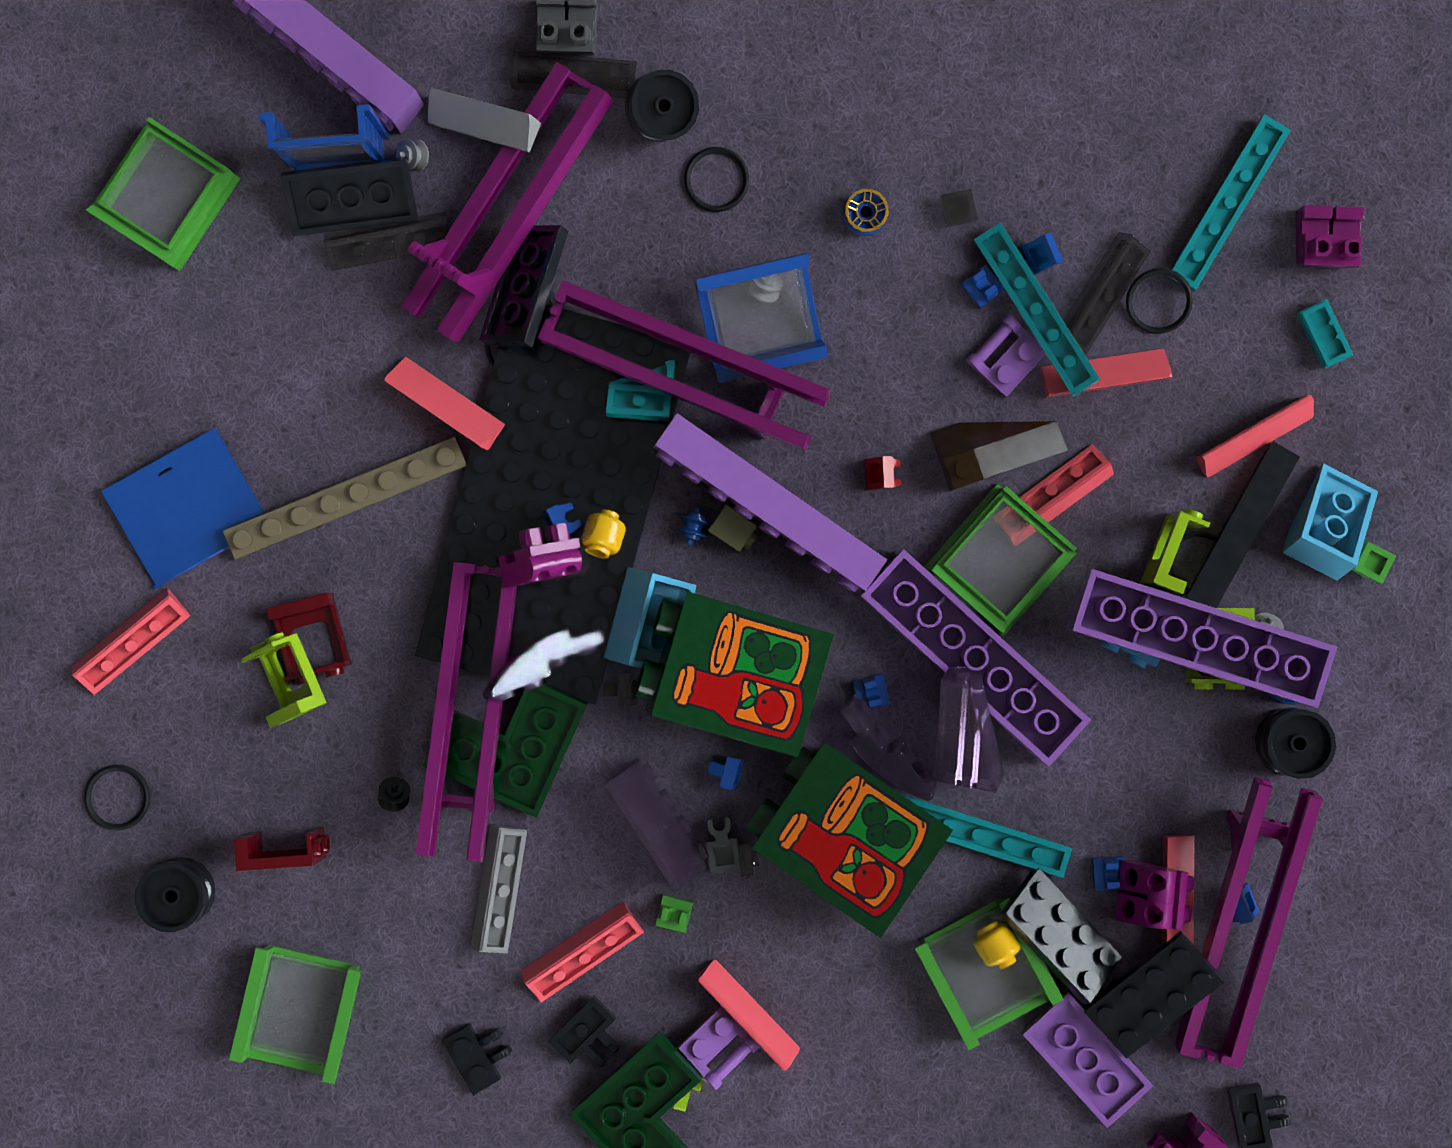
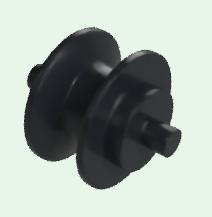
[378,777,410,812]

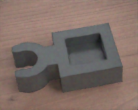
[706,816,742,874]

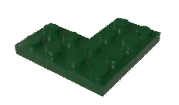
[423,677,588,818]
[569,1031,703,1148]

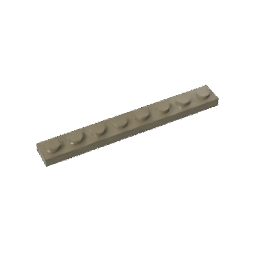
[223,437,467,560]

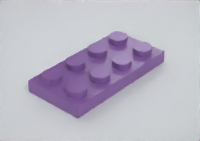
[1021,990,1153,1128]

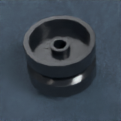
[624,69,699,141]
[1255,707,1337,779]
[135,857,215,932]

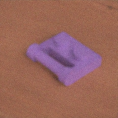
[965,314,1046,398]
[676,1005,760,1091]

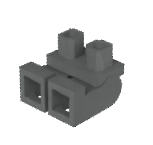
[536,0,598,55]

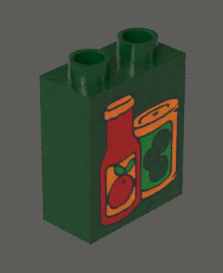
[635,590,834,757]
[747,742,953,938]

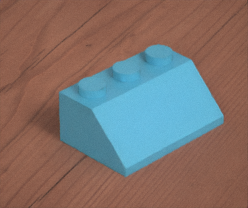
[604,567,697,668]

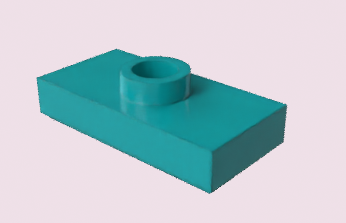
[1296,299,1354,369]

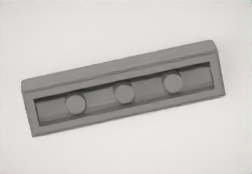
[427,88,541,153]
[471,824,527,954]

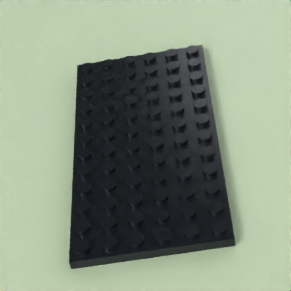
[415,305,691,704]

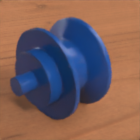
[676,508,710,545]

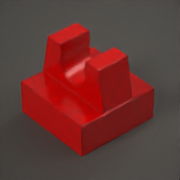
[865,456,901,490]

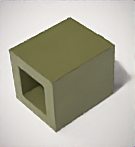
[708,505,758,553]

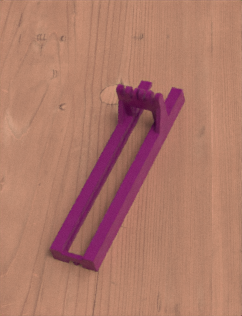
[401,62,614,343]
[538,280,831,452]
[415,562,517,862]
[1175,777,1323,1069]

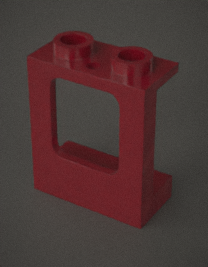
[266,593,352,685]
[234,827,330,871]

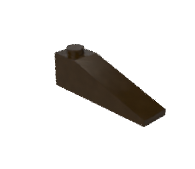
[930,421,1067,492]

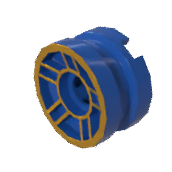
[844,189,888,236]

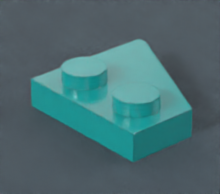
[606,360,675,422]

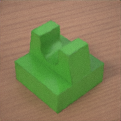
[1351,542,1396,584]
[655,894,693,933]

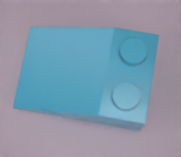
[1282,464,1378,581]

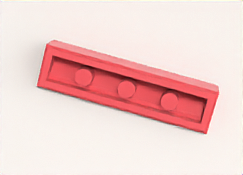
[1041,349,1172,398]
[384,357,505,450]
[1195,394,1314,478]
[992,444,1114,546]
[71,588,190,695]
[1161,834,1195,946]
[521,901,644,1003]
[698,959,800,1071]

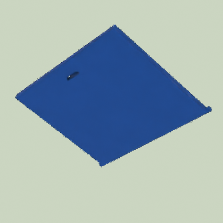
[101,428,265,589]

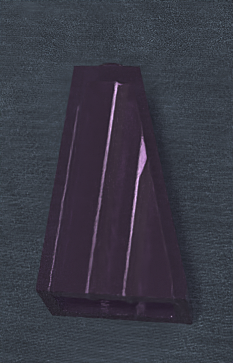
[934,666,1004,793]

